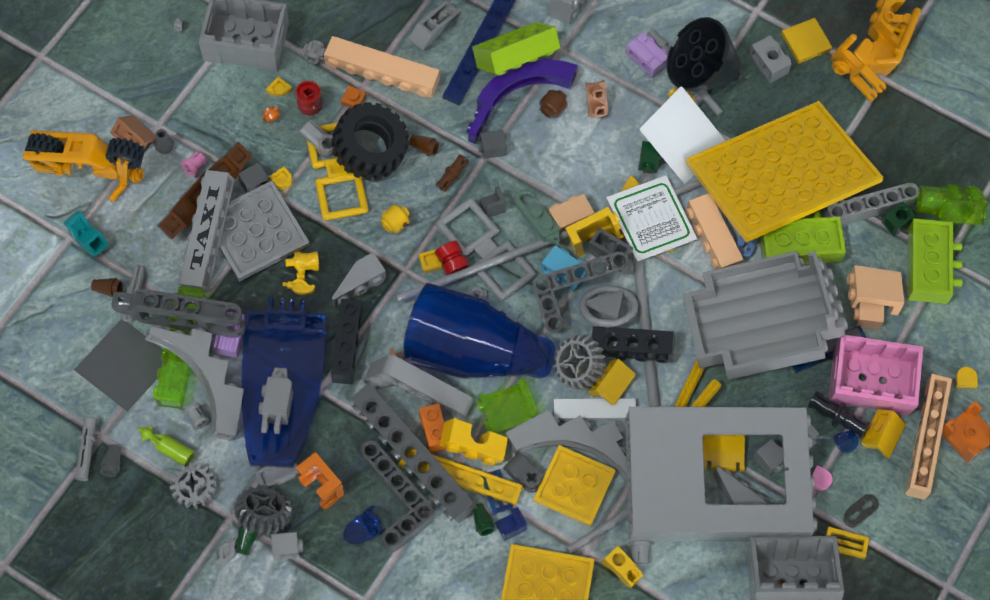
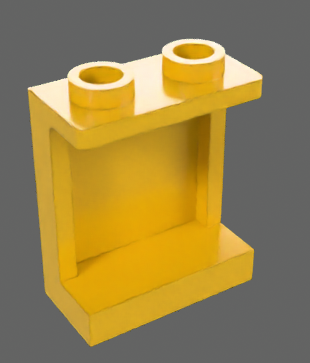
[565,207,622,258]

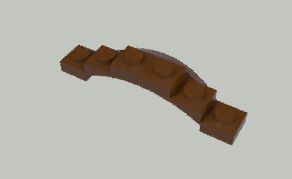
[157,142,252,239]

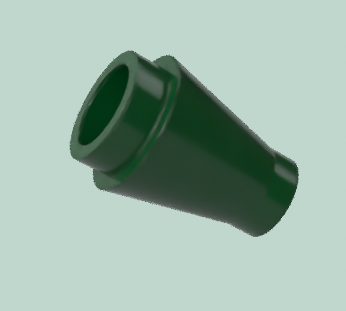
[473,503,495,536]
[236,525,258,556]

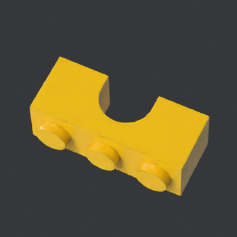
[440,418,508,466]

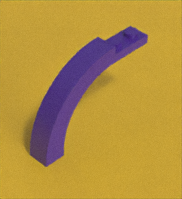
[466,59,578,144]

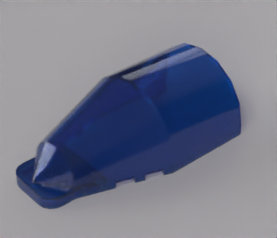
[402,283,555,379]

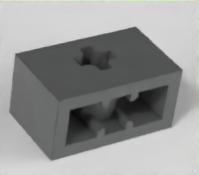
[587,227,633,272]

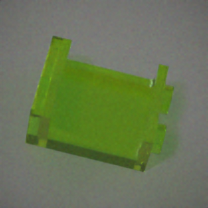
[476,378,539,434]

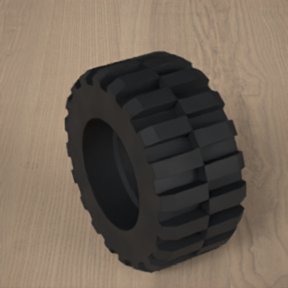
[331,102,409,180]

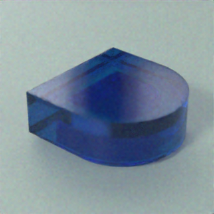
[833,430,858,453]

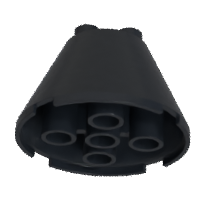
[666,17,740,91]

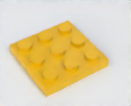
[533,445,616,527]

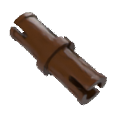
[436,154,469,192]

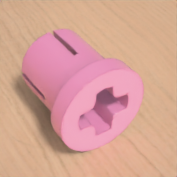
[181,151,207,177]

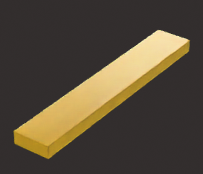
[398,450,523,506]

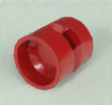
[296,81,322,116]
[434,240,470,276]

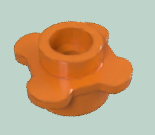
[262,106,281,123]

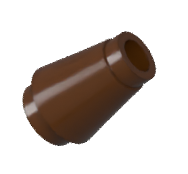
[409,134,439,156]
[91,278,123,297]

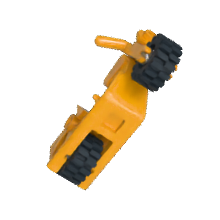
[23,130,145,202]

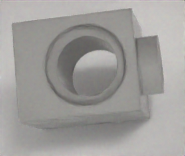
[271,532,303,561]

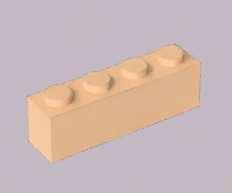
[686,193,744,270]

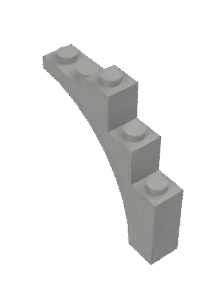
[145,325,244,441]
[505,409,627,483]

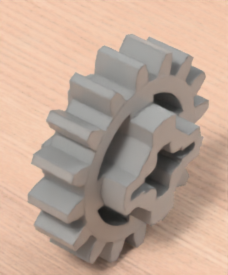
[170,463,217,509]

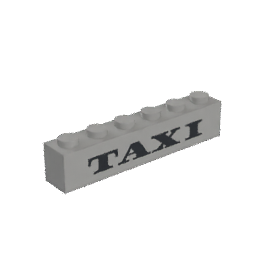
[178,170,235,292]

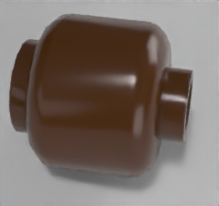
[539,90,568,118]

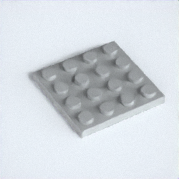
[219,181,310,282]

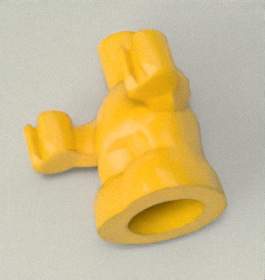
[285,251,319,280]

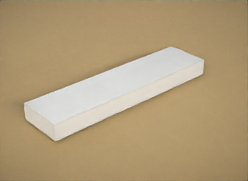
[553,398,636,421]

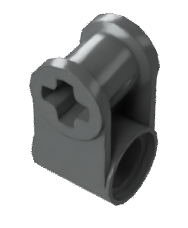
[503,453,541,493]

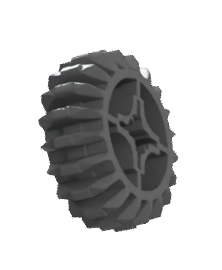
[234,485,292,536]

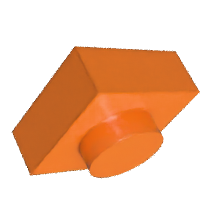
[341,86,366,108]

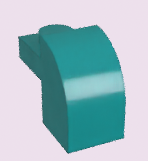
[63,210,109,258]

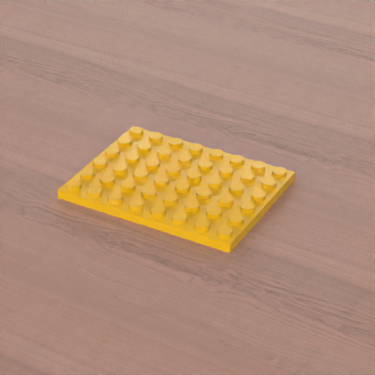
[686,101,883,243]

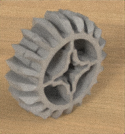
[552,334,606,390]

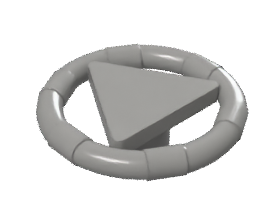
[579,285,638,328]

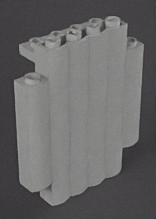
[683,251,848,380]

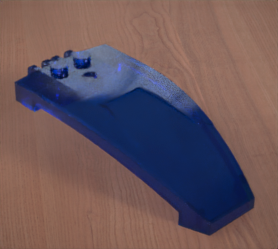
[241,297,327,468]

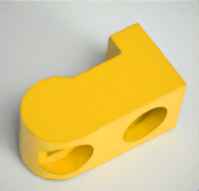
[602,546,643,588]

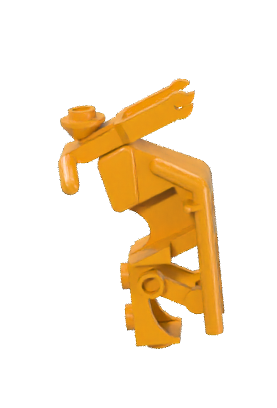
[830,0,921,101]

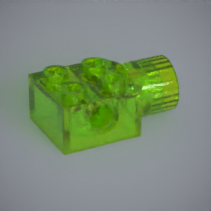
[916,184,988,225]

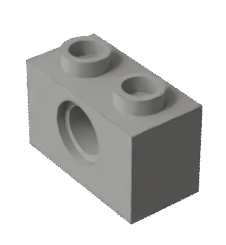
[749,35,791,83]

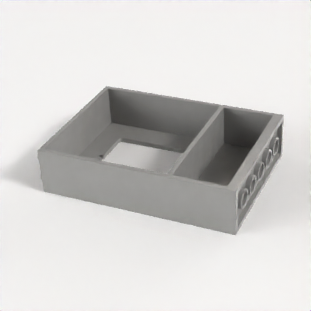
[625,407,817,541]

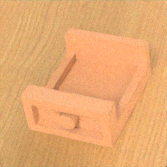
[847,265,904,315]

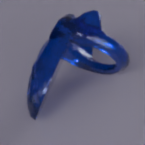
[343,505,386,544]

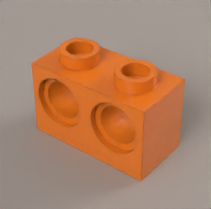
[419,403,447,454]

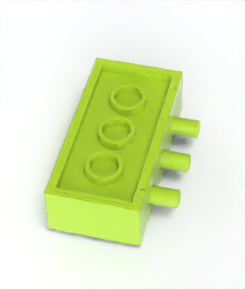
[472,21,560,75]
[759,212,846,265]
[908,219,962,304]

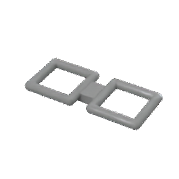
[436,198,537,301]

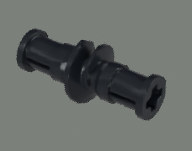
[808,391,871,439]

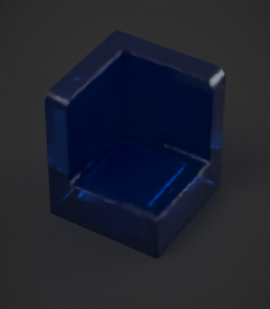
[495,506,527,541]

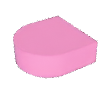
[812,465,833,491]

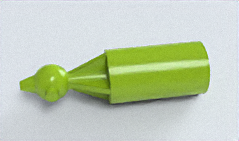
[137,425,195,467]

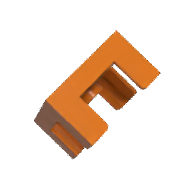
[942,401,990,463]
[296,452,344,511]

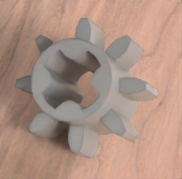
[302,40,326,64]

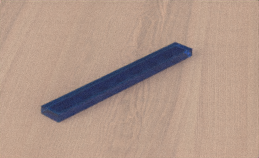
[442,0,516,106]

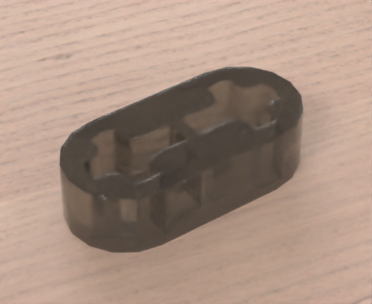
[843,494,879,528]

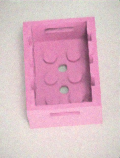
[828,335,923,416]

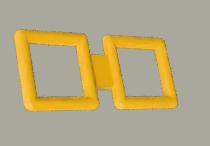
[307,122,369,221]

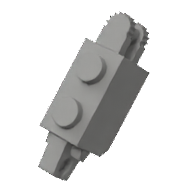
[259,368,293,434]

